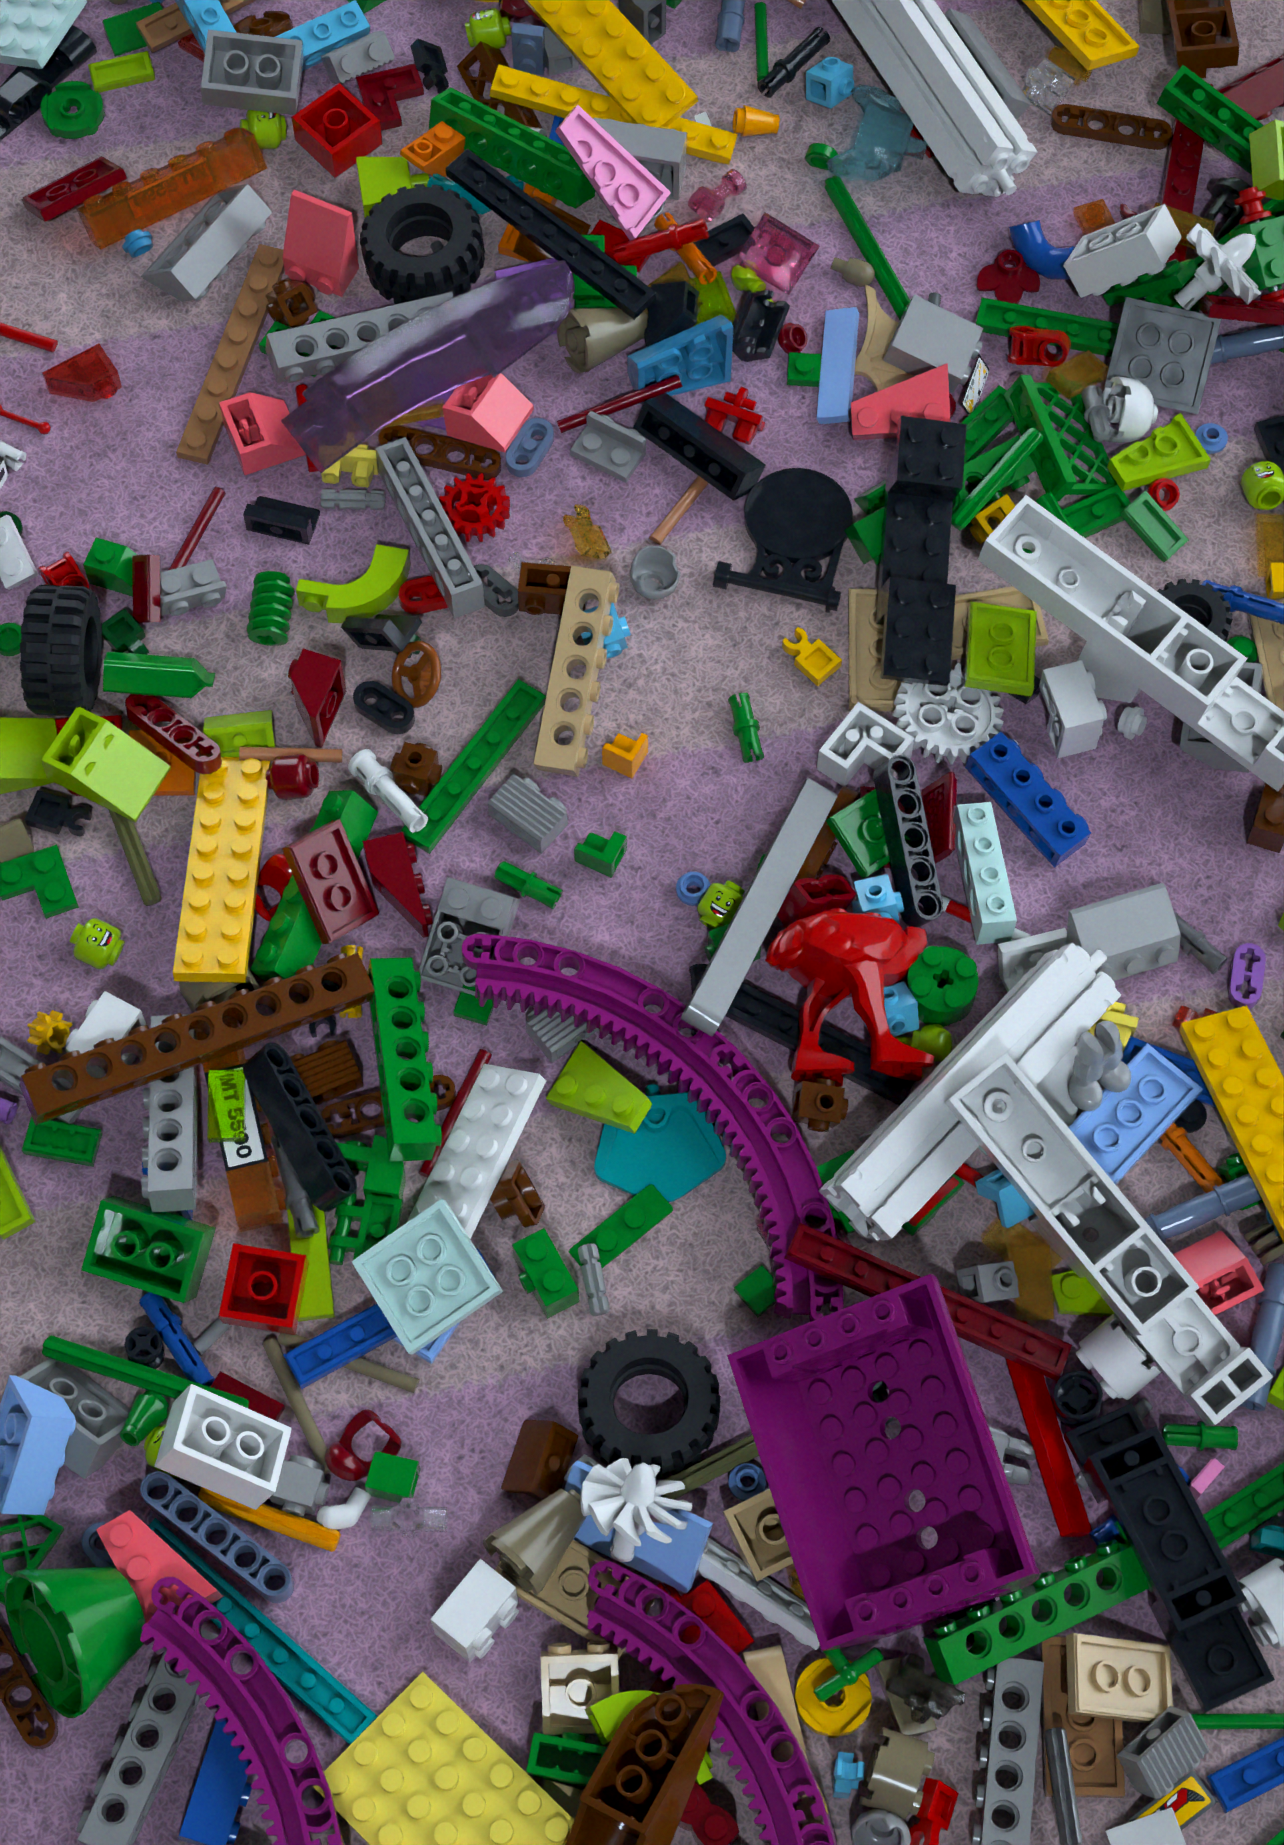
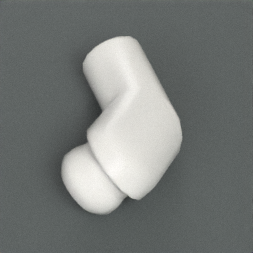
[317,1487,371,1530]

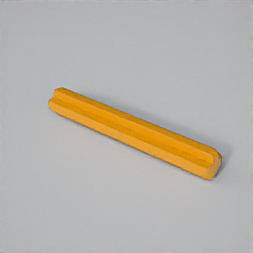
[198,1487,341,1552]

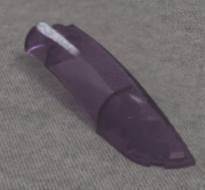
[281,260,575,473]

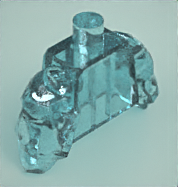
[826,84,928,182]

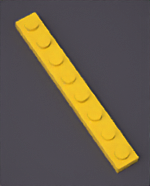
[489,64,738,165]

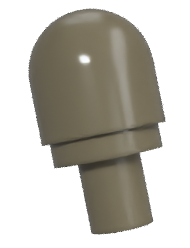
[830,257,875,287]

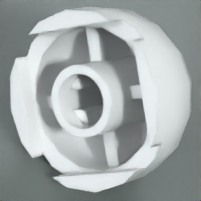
[1102,377,1158,443]

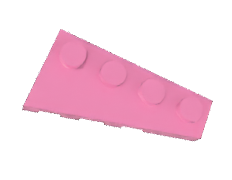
[555,105,671,241]

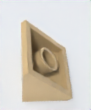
[723,1488,793,1582]

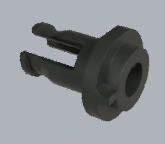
[1200,177,1252,241]

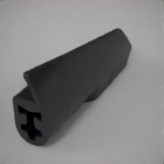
[0,25,97,140]

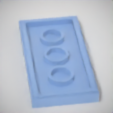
[1068,1043,1203,1185]
[564,1460,713,1593]

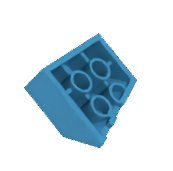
[627,315,733,404]

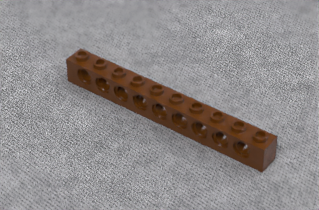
[19,953,375,1125]

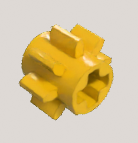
[27,1010,72,1055]

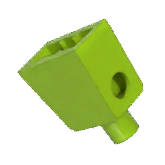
[356,157,429,217]

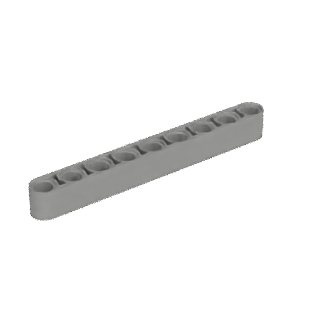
[680,778,838,1037]

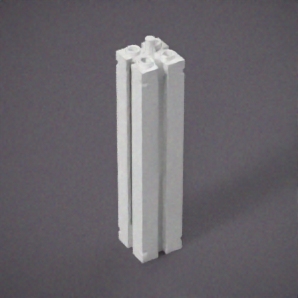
[832,0,1038,197]
[819,943,1121,1244]

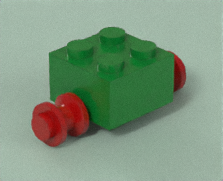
[1229,186,1284,326]

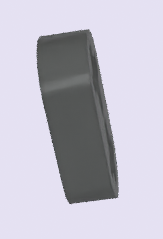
[474,564,519,617]

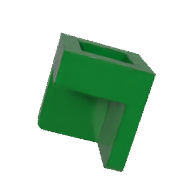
[574,831,627,878]
[365,1452,421,1506]

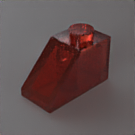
[42,343,122,402]

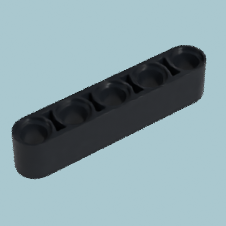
[874,755,943,927]
[243,1042,357,1212]

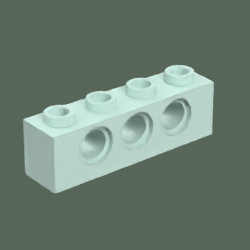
[954,802,1017,945]

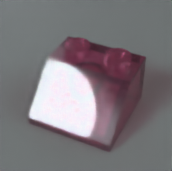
[734,212,820,295]

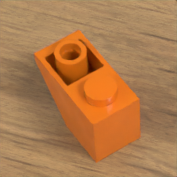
[400,121,466,177]

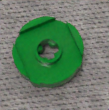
[41,81,105,139]

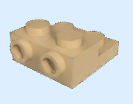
[540,1641,619,1735]

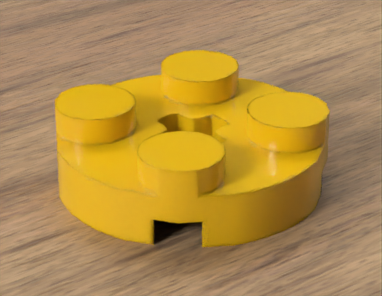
[794,1658,872,1738]

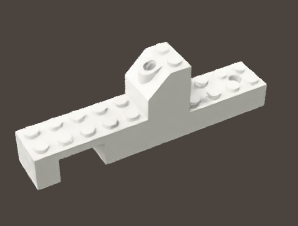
[978,495,1284,791]
[945,1052,1273,1425]

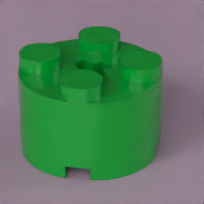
[906,946,979,1027]

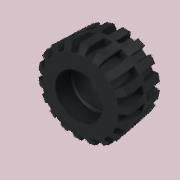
[1157,579,1233,642]

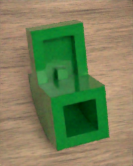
[336,1135,406,1200]

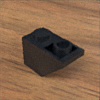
[644,281,699,347]

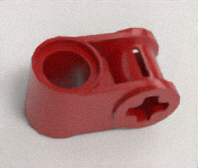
[1007,326,1071,367]
[38,551,90,589]

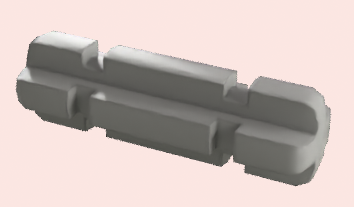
[320,489,385,510]
[578,1244,610,1316]

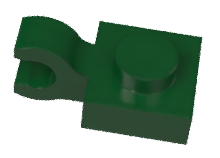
[101,608,149,655]

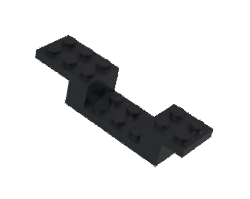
[876,416,967,686]
[1063,1403,1275,1714]

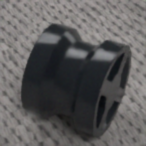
[124,1326,165,1369]

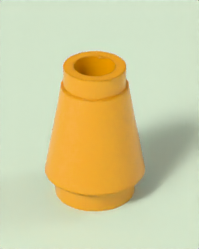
[733,105,780,137]

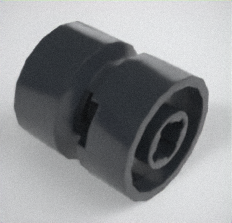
[1053,1371,1103,1428]

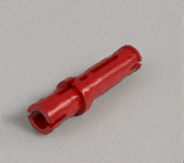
[612,218,709,265]

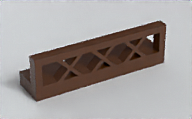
[457,41,547,137]

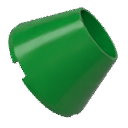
[4,1567,146,1718]

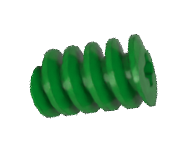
[246,571,295,646]

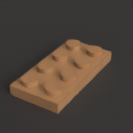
[1040,1637,1125,1798]

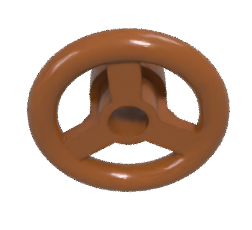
[391,641,441,708]

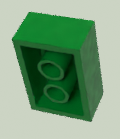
[81,1196,216,1303]

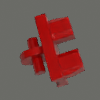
[704,387,765,445]

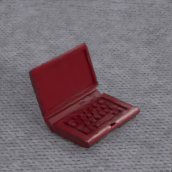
[860,772,957,869]

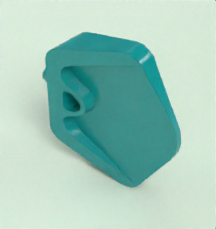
[594,1084,726,1203]

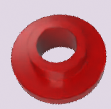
[1147,478,1180,511]

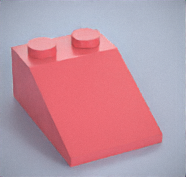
[283,190,359,297]

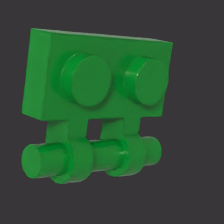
[328,1193,403,1266]

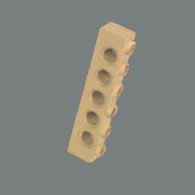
[533,566,619,777]

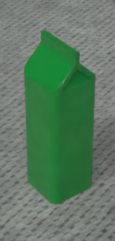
[103,652,215,698]

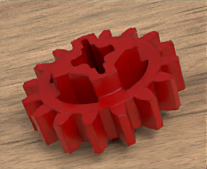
[439,473,510,542]

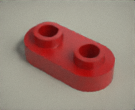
[398,575,448,614]

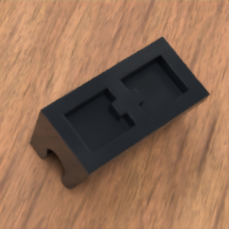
[732,290,790,362]

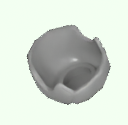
[630,546,681,599]
[852,1809,911,1845]

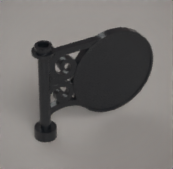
[713,468,853,613]

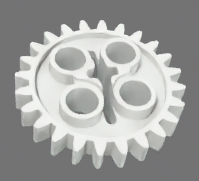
[893,663,1004,765]

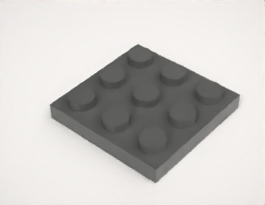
[1103,297,1222,414]

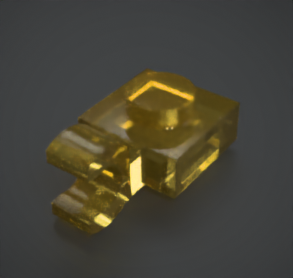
[563,504,612,559]

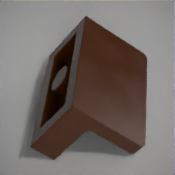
[501,1420,579,1502]

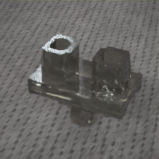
[885,1653,966,1724]

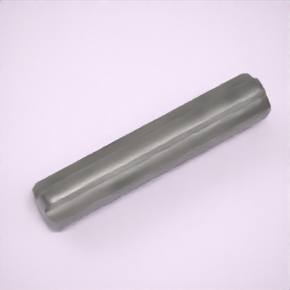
[1044,1727,1082,1845]

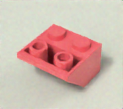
[442,365,534,453]
[219,392,306,476]
[1173,1230,1264,1316]

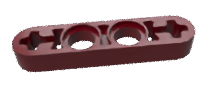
[125,694,222,774]

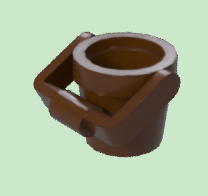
[490,1159,545,1228]

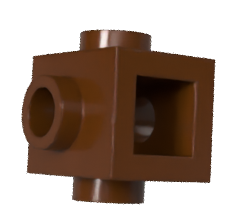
[265,278,318,328]
[390,742,442,797]
[791,1078,848,1132]

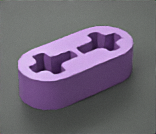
[1228,943,1266,1009]

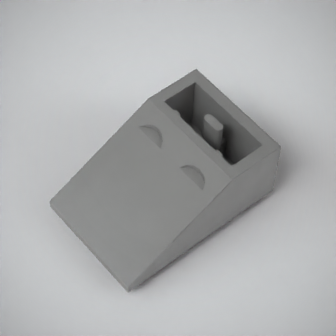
[419,877,520,996]

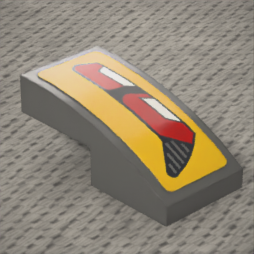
[1128,1770,1218,1830]

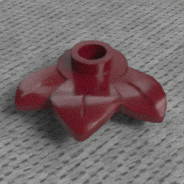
[976,250,1040,304]

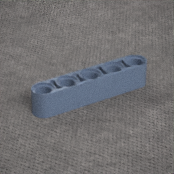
[140,1471,295,1603]

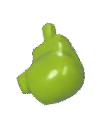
[731,262,774,302]
[895,1024,952,1062]

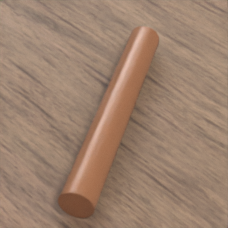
[649,476,709,545]
[239,747,342,763]

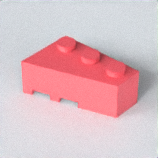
[851,363,951,440]
[96,1510,223,1623]

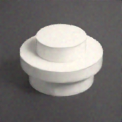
[1118,706,1147,740]

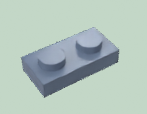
[511,23,546,75]

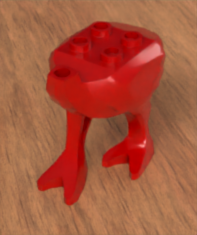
[765,908,934,1087]

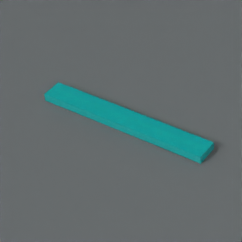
[148,1518,378,1745]

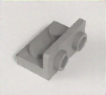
[570,411,646,483]
[160,559,227,616]

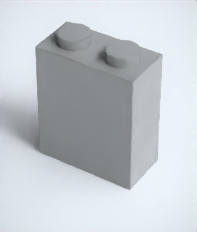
[883,295,983,393]

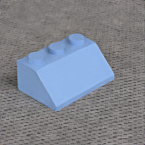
[0,1375,76,1515]

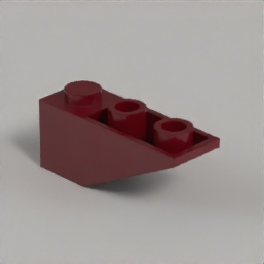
[362,832,433,938]

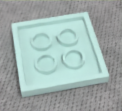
[0,0,87,69]
[351,1198,503,1355]

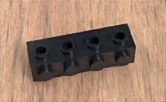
[633,393,766,501]

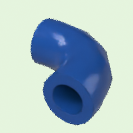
[1009,220,1075,280]

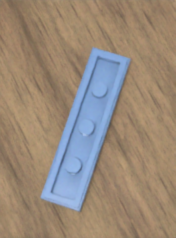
[817,307,859,424]

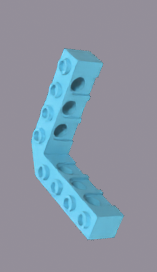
[175,0,370,71]

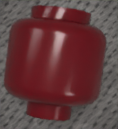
[266,754,319,800]

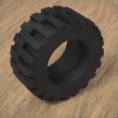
[360,184,485,304]
[20,585,102,716]
[578,1329,721,1480]

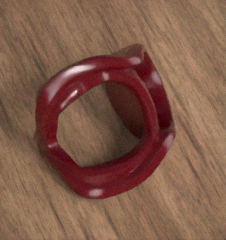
[324,1409,401,1481]

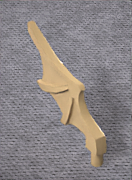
[854,285,915,392]

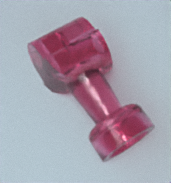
[688,169,747,222]

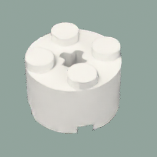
[1075,1314,1162,1400]
[1237,1558,1284,1650]

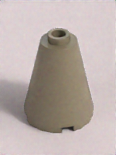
[556,307,648,374]
[483,1489,587,1596]

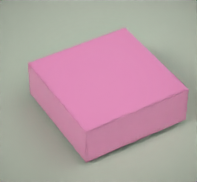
[1188,1458,1225,1501]

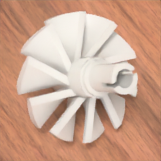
[1174,223,1261,310]
[580,1458,692,1562]

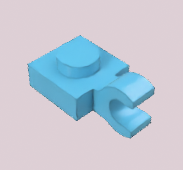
[833,1752,865,1799]

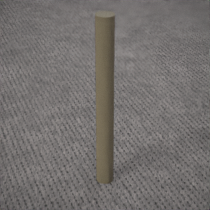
[278,1333,420,1393]
[262,1338,331,1475]

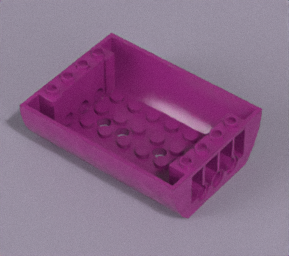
[727,1274,1040,1651]

